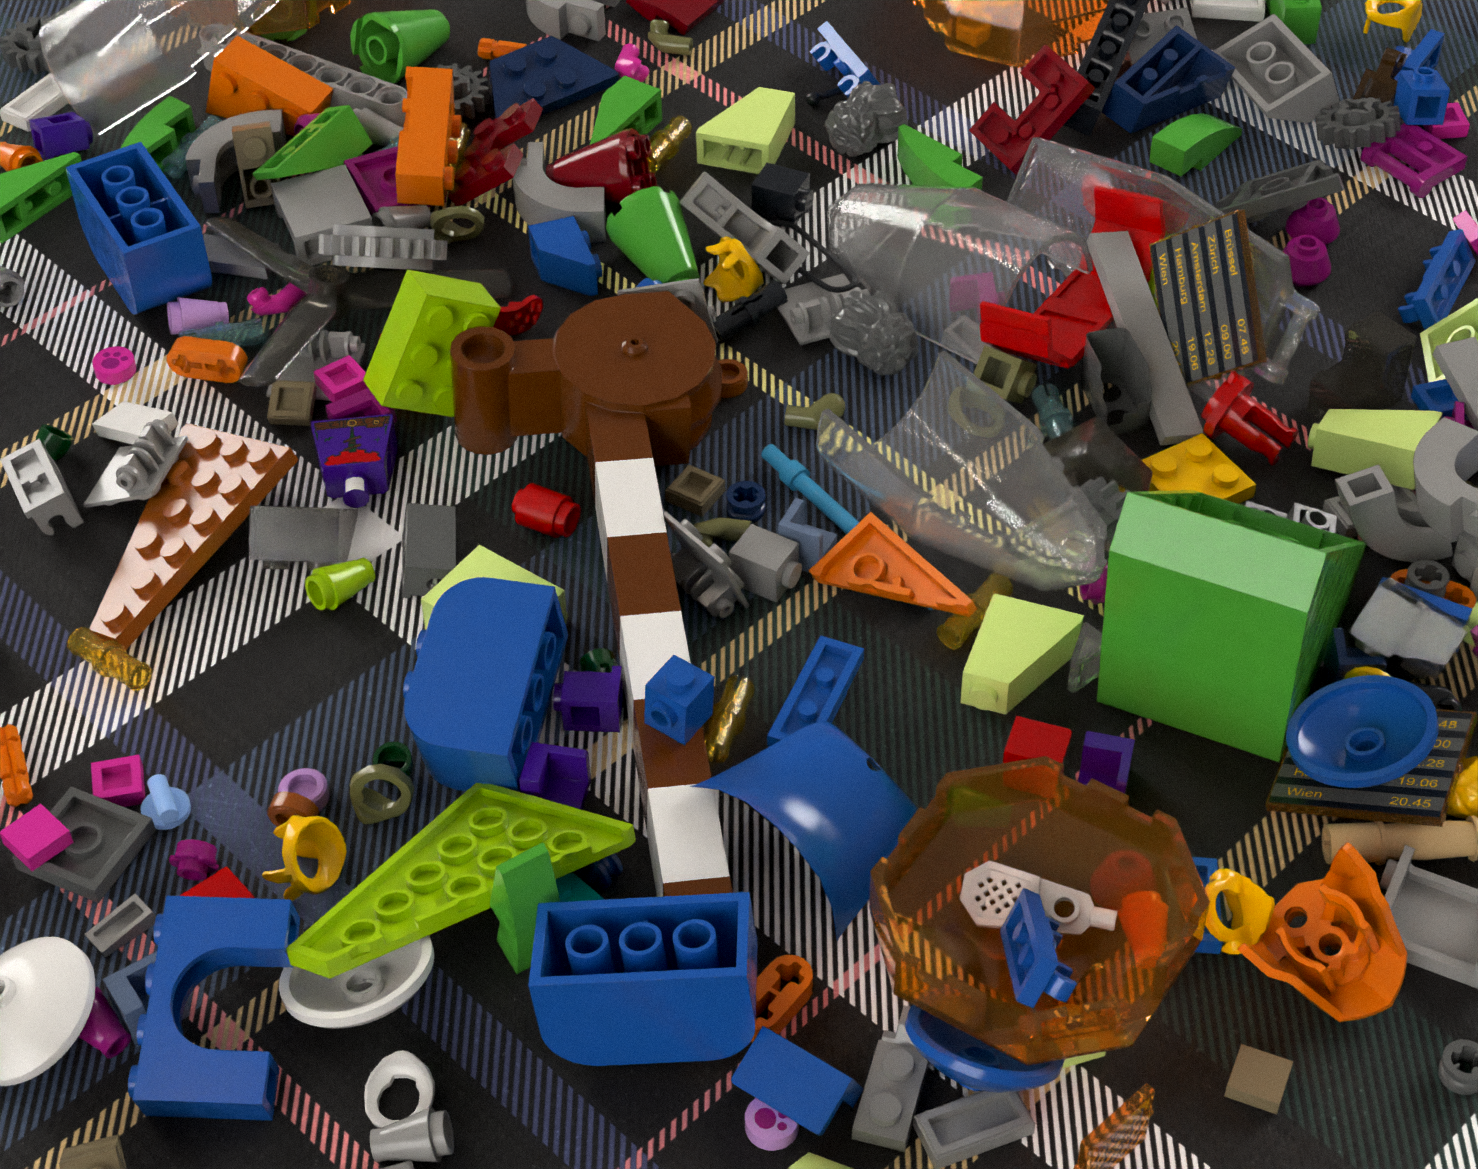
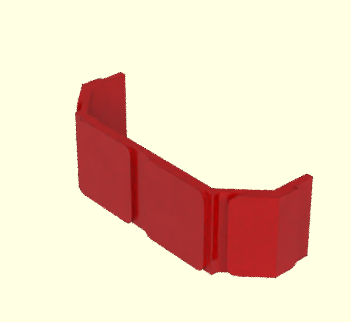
[979,186,1166,369]

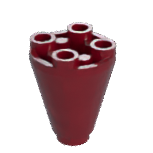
[546,128,657,205]

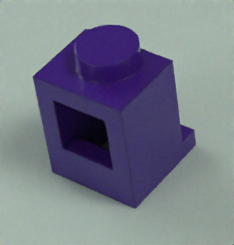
[29,112,93,161]
[553,665,624,733]

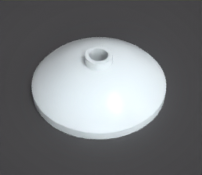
[279,935,434,1029]
[0,937,95,1086]

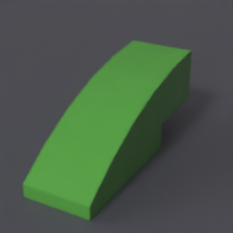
[121,96,198,172]
[1149,113,1242,177]
[897,124,983,222]
[490,842,560,974]

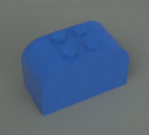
[65,142,212,315]
[403,577,568,792]
[528,892,758,1066]

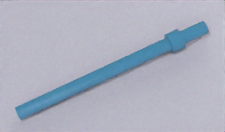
[761,444,933,610]

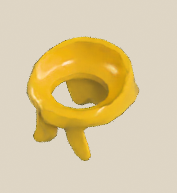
[1363,0,1422,42]
[703,236,764,302]
[262,815,347,901]

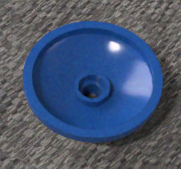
[1286,675,1439,788]
[905,996,1065,1093]

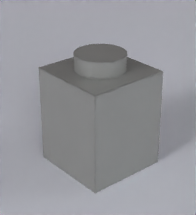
[729,524,802,602]

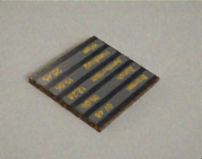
[1149,210,1267,387]
[1265,710,1478,827]

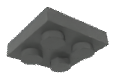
[12,786,156,903]

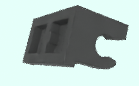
[402,503,456,598]

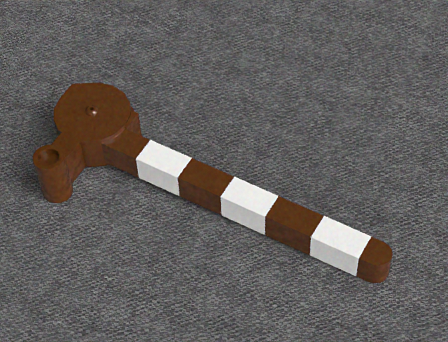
[450,291,733,897]

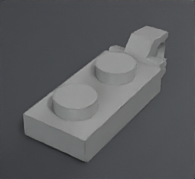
[852,1005,930,1152]

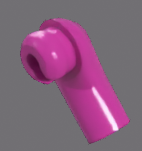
[615,43,649,82]
[247,278,308,316]

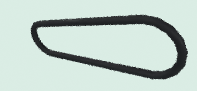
[769,220,858,293]

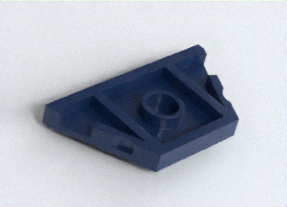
[489,36,619,119]

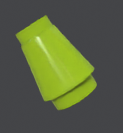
[305,557,375,610]

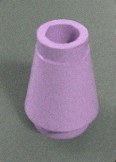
[167,297,229,337]

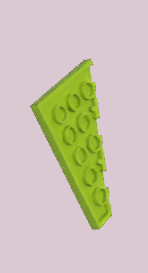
[286,783,636,979]

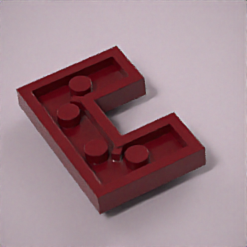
[969,44,1096,176]
[448,98,543,206]

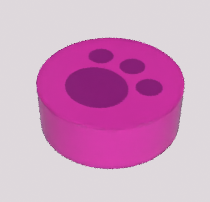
[92,346,137,385]

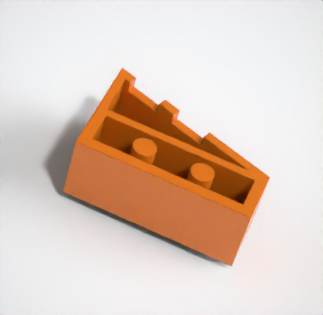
[206,36,334,136]
[395,66,462,206]

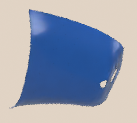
[690,721,921,941]

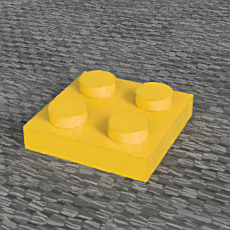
[1131,433,1256,504]

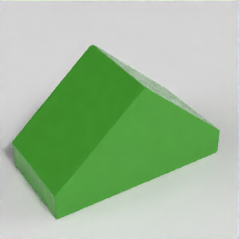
[1097,490,1367,763]

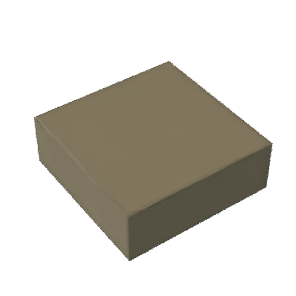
[267,380,317,426]
[665,465,726,517]
[1224,1044,1293,1114]

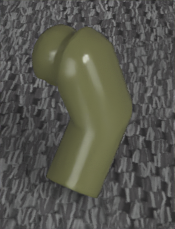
[648,19,693,56]
[784,393,845,430]
[694,517,752,547]

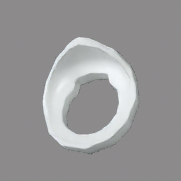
[364,1050,435,1128]

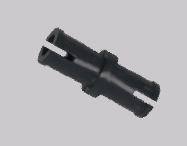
[713,280,788,344]

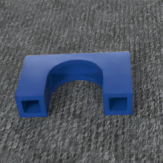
[128,896,300,1121]

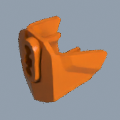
[1237,842,1408,1022]

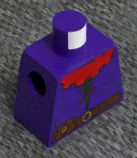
[311,414,398,508]

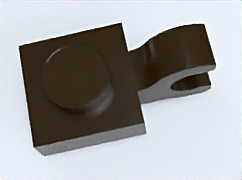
[1352,47,1408,106]

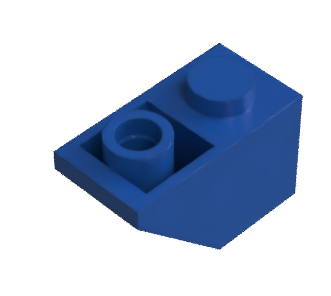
[528,216,602,296]

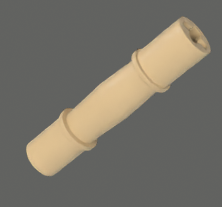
[1322,816,1478,865]

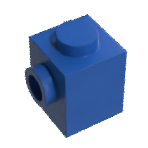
[1393,67,1450,125]
[644,655,715,745]

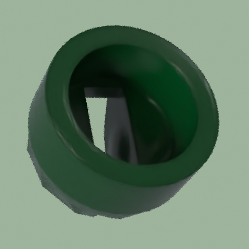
[36,424,74,460]
[579,648,618,673]
[373,741,413,784]

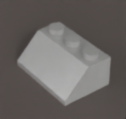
[1214,14,1340,123]

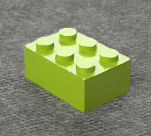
[363,269,501,417]

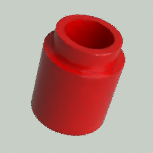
[512,483,581,538]

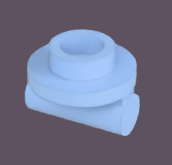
[141,774,191,830]

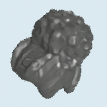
[824,81,908,157]
[829,290,919,376]

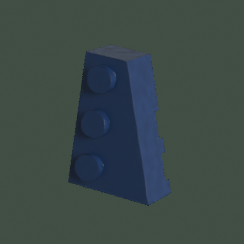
[1101,25,1236,134]

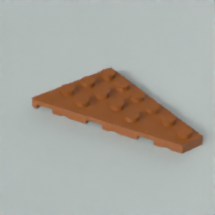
[89,423,299,651]

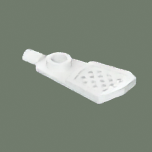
[960,861,1118,935]

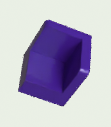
[1074,731,1135,815]
[519,742,591,810]

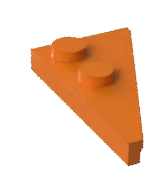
[808,512,977,617]

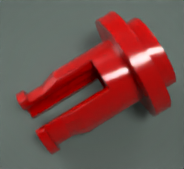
[1201,371,1298,465]

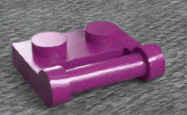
[1360,123,1468,198]

